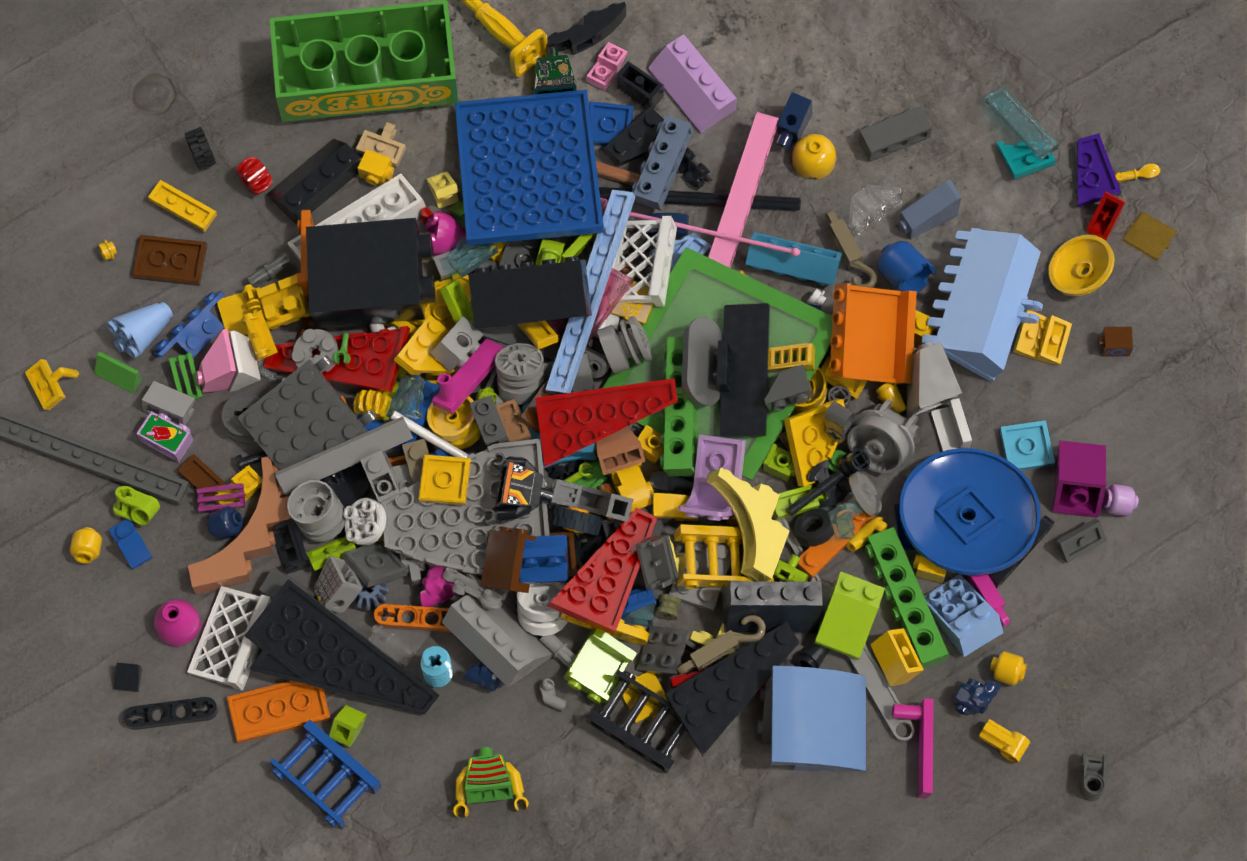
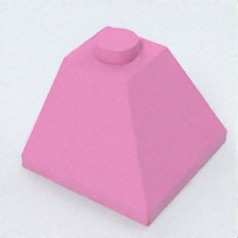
[196,329,236,393]

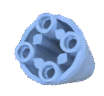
[106,302,173,359]

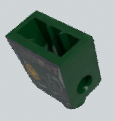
[534,46,577,94]

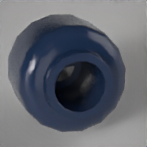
[207,506,243,540]

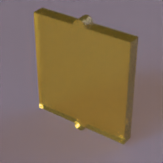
[1123,211,1177,261]

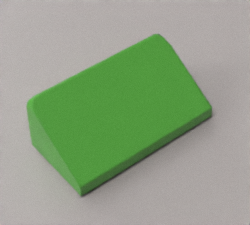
[95,352,142,393]

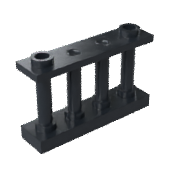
[586,670,686,773]

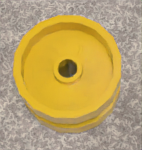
[427,396,481,450]

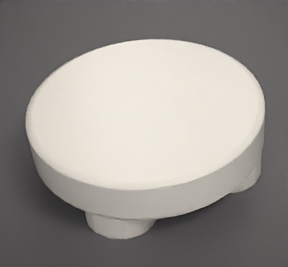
[343,498,386,546]

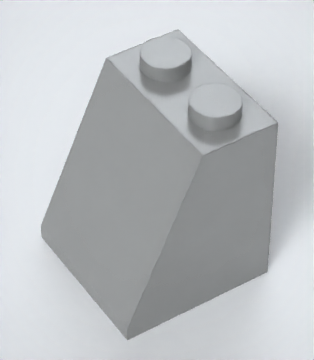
[907,341,962,418]

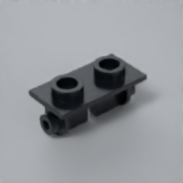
[678,147,713,189]

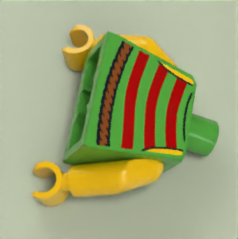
[453,747,529,817]

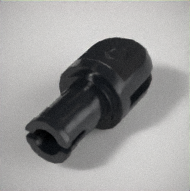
[649,469,694,494]

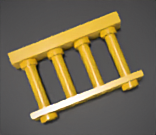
[674,524,774,589]

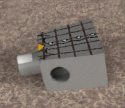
[314,556,363,613]

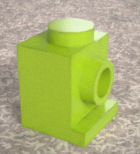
[763,444,796,482]

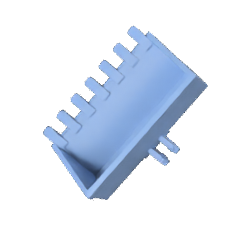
[922,228,1043,382]

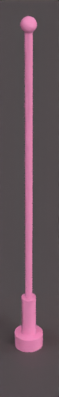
[600,198,800,257]

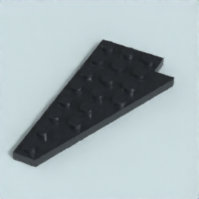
[244,579,440,714]

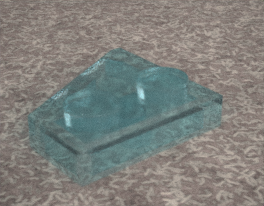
[386,375,425,419]

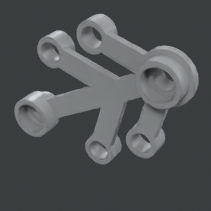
[443,567,508,610]

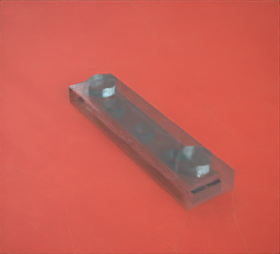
[985,86,1058,160]

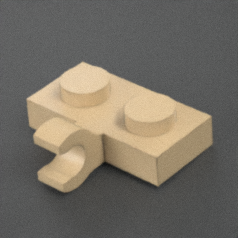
[356,122,406,167]

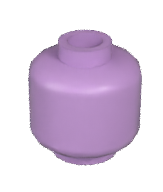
[1102,484,1139,516]

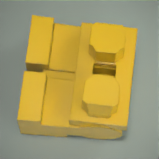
[256,274,310,330]

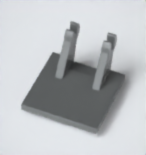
[636,626,702,676]

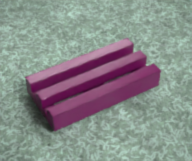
[197,483,246,513]

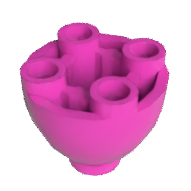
[426,211,467,256]
[153,599,202,648]

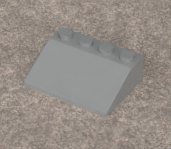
[442,594,555,688]

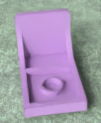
[678,434,746,521]

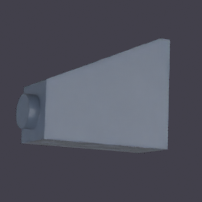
[899,179,962,240]

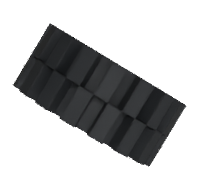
[184,127,216,170]

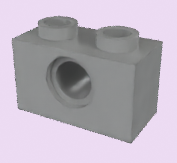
[430,316,483,372]

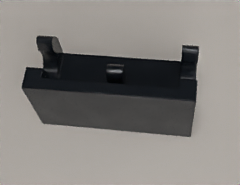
[273,518,311,574]

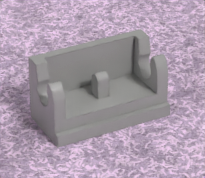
[142,381,195,426]

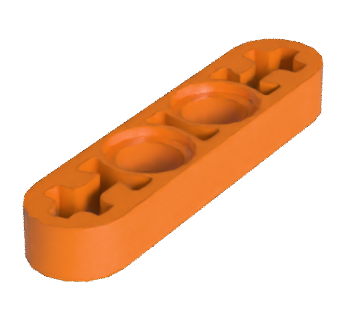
[374,604,452,633]

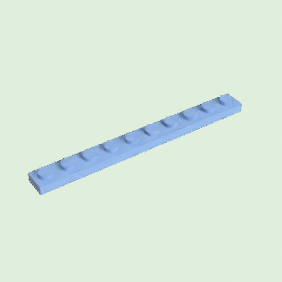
[545,190,635,395]

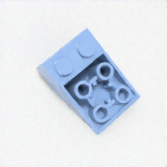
[924,574,1004,657]

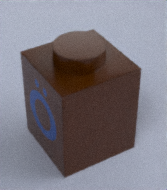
[1098,327,1133,357]

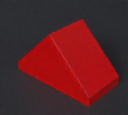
[1086,191,1126,241]

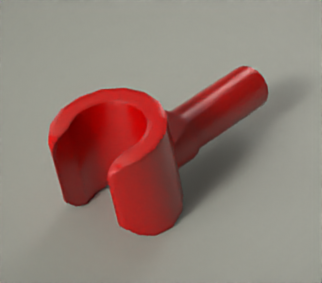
[419,207,452,225]

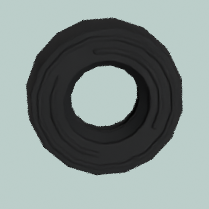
[793,509,836,546]

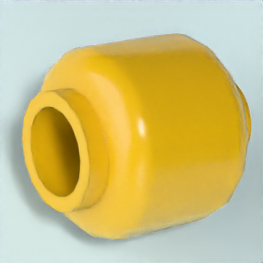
[70,527,102,564]
[990,651,1027,686]

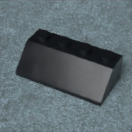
[267,139,361,225]
[722,581,823,633]

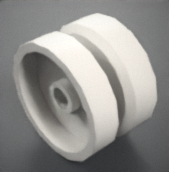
[517,582,568,636]

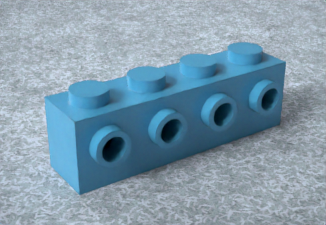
[746,232,842,286]

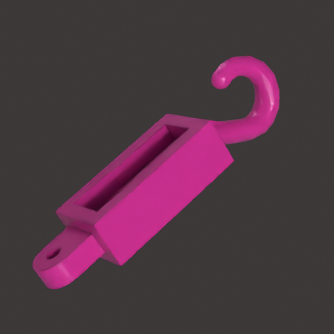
[966,574,1010,627]

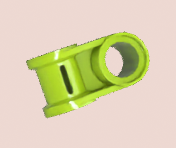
[113,486,160,526]

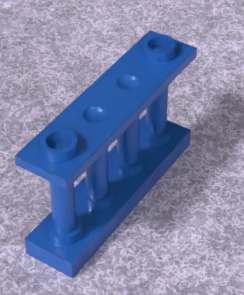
[270,719,382,830]

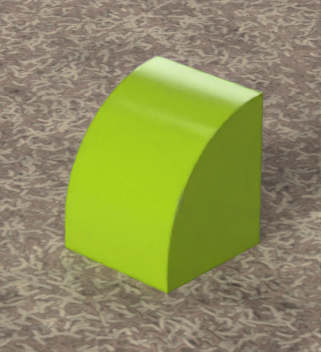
[329,705,367,747]

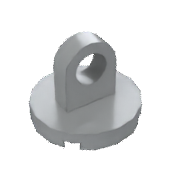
[836,472,882,516]

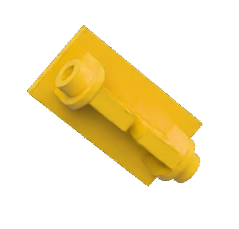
[241,310,278,361]

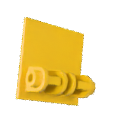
[217,284,267,336]

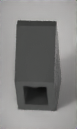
[764,364,814,411]

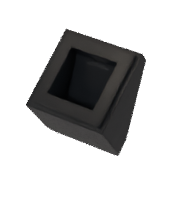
[115,663,142,692]

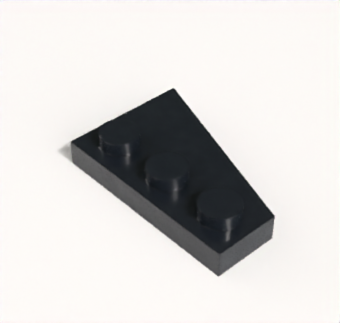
[604,107,664,166]

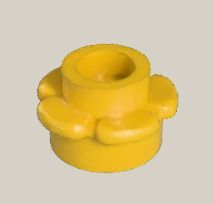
[98,239,117,261]

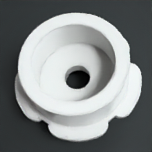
[806,288,826,306]

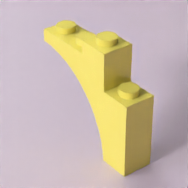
[706,468,789,581]

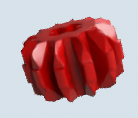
[236,156,273,195]

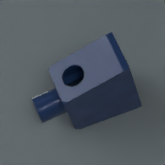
[776,92,813,149]

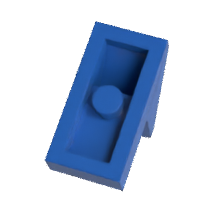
[109,519,153,570]

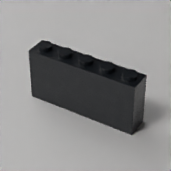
[468,256,592,329]

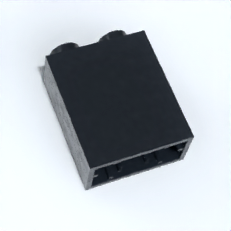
[306,218,436,329]

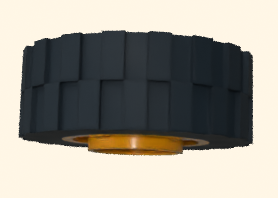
[549,504,603,535]

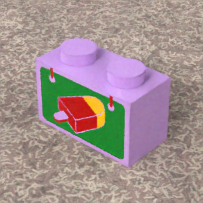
[136,411,193,463]

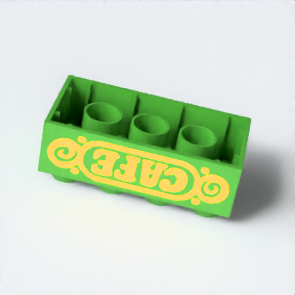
[269,0,459,122]

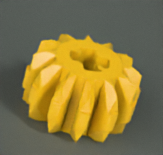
[353,389,392,420]

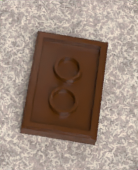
[132,235,208,286]

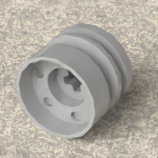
[598,315,652,375]
[495,343,545,405]
[287,480,345,542]

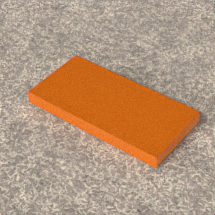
[227,680,331,744]

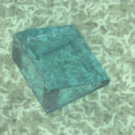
[629,603,655,626]

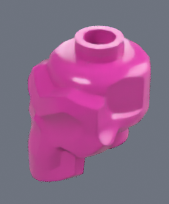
[420,566,455,607]

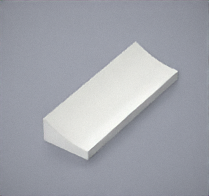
[288,174,426,263]

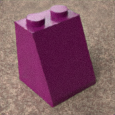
[1052,440,1106,517]

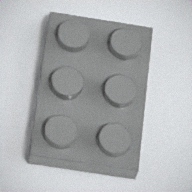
[669,542,731,612]

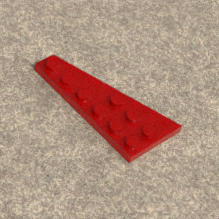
[548,508,658,635]

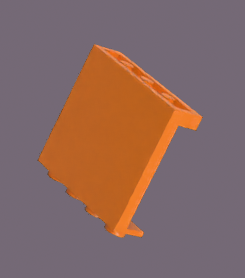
[829,283,917,384]

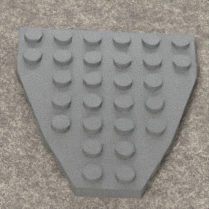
[381,439,550,580]

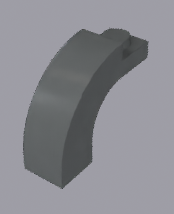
[551,479,634,522]

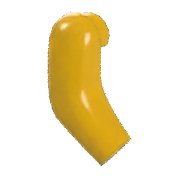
[846,517,887,552]

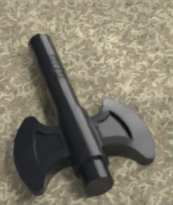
[786,460,849,516]

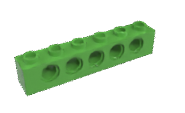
[660,336,698,477]
[865,527,949,669]

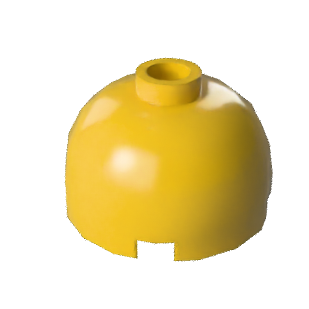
[792,134,837,179]

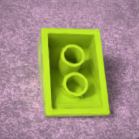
[814,571,885,660]

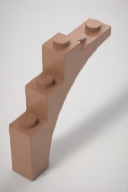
[188,456,291,594]

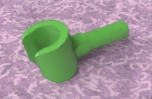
[333,333,351,364]

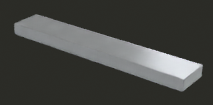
[275,416,413,495]

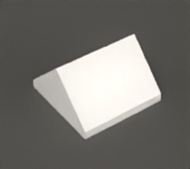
[229,331,261,392]

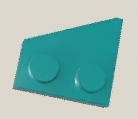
[996,141,1056,180]

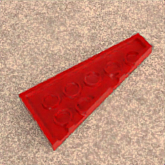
[263,326,410,393]
[535,378,678,467]

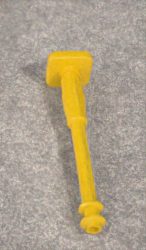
[461,0,548,77]

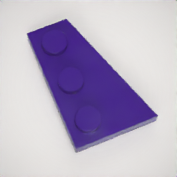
[1077,133,1121,207]

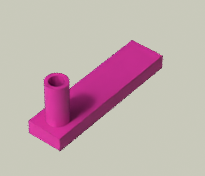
[432,339,505,415]
[892,698,934,799]

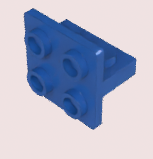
[520,535,568,584]

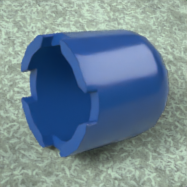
[878,241,935,294]

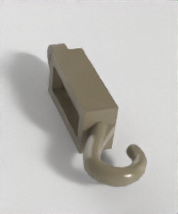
[825,210,877,288]
[677,615,766,675]

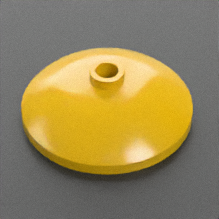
[1049,235,1115,296]

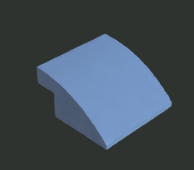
[771,666,866,772]

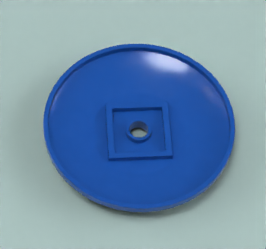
[899,448,1041,575]

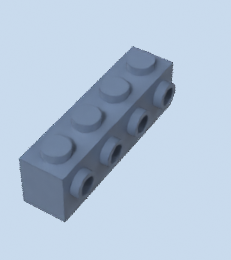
[632,115,694,211]

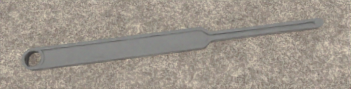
[772,515,915,742]

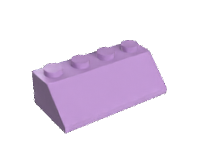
[648,34,737,134]

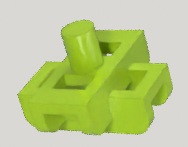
[774,554,809,582]

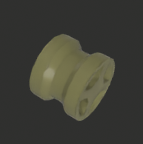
[655,594,681,620]

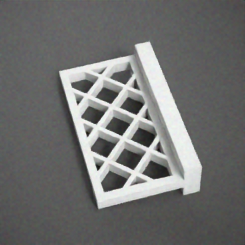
[608,216,677,307]
[187,586,272,691]

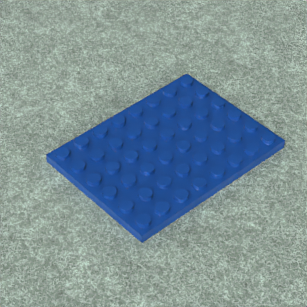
[455,90,604,246]

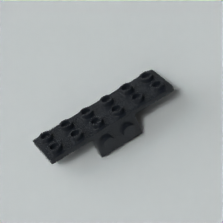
[713,303,770,438]

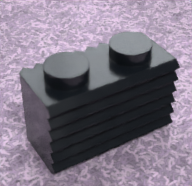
[617,61,664,109]

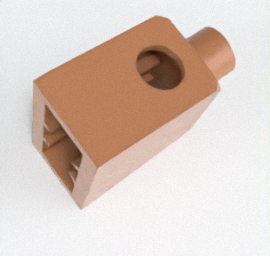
[596,426,646,475]

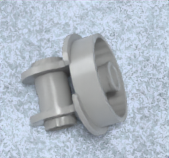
[848,399,919,474]

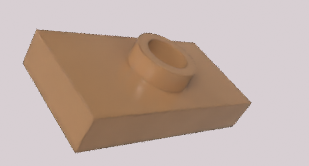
[496,399,532,442]

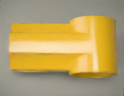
[978,719,1030,763]

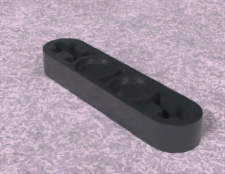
[990,515,1055,588]
[124,697,218,730]

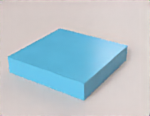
[1000,420,1055,471]

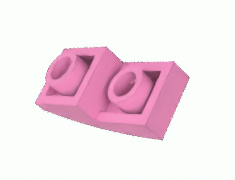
[586,42,628,91]

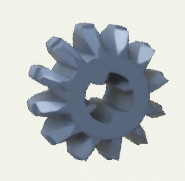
[352,578,389,611]

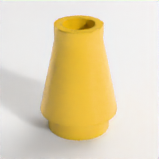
[876,383,907,414]

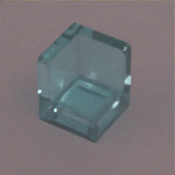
[828,503,862,539]

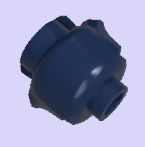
[464,661,505,691]
[952,678,1001,716]

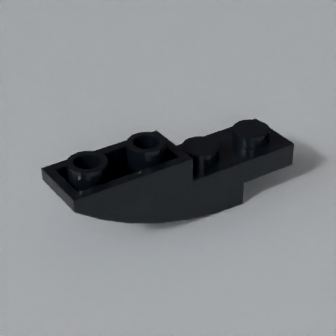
[547,2,626,55]

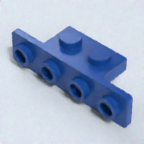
[153,291,225,358]

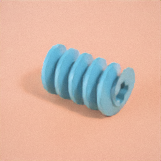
[421,646,453,688]

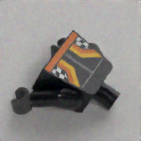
[484,452,553,525]

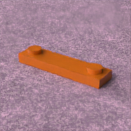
[297,210,314,296]
[797,506,876,580]

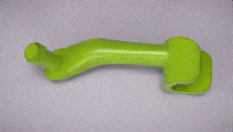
[563,462,593,483]

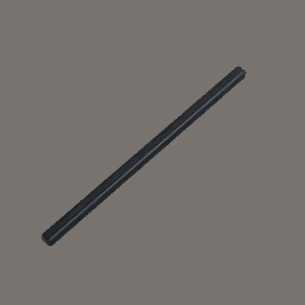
[599,187,801,211]

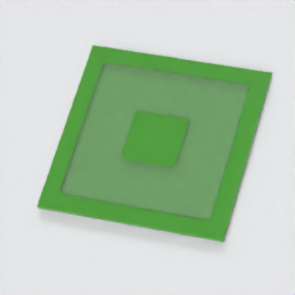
[603,247,832,481]

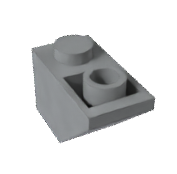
[360,450,400,503]

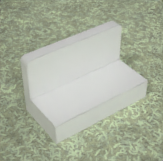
[931,398,972,452]

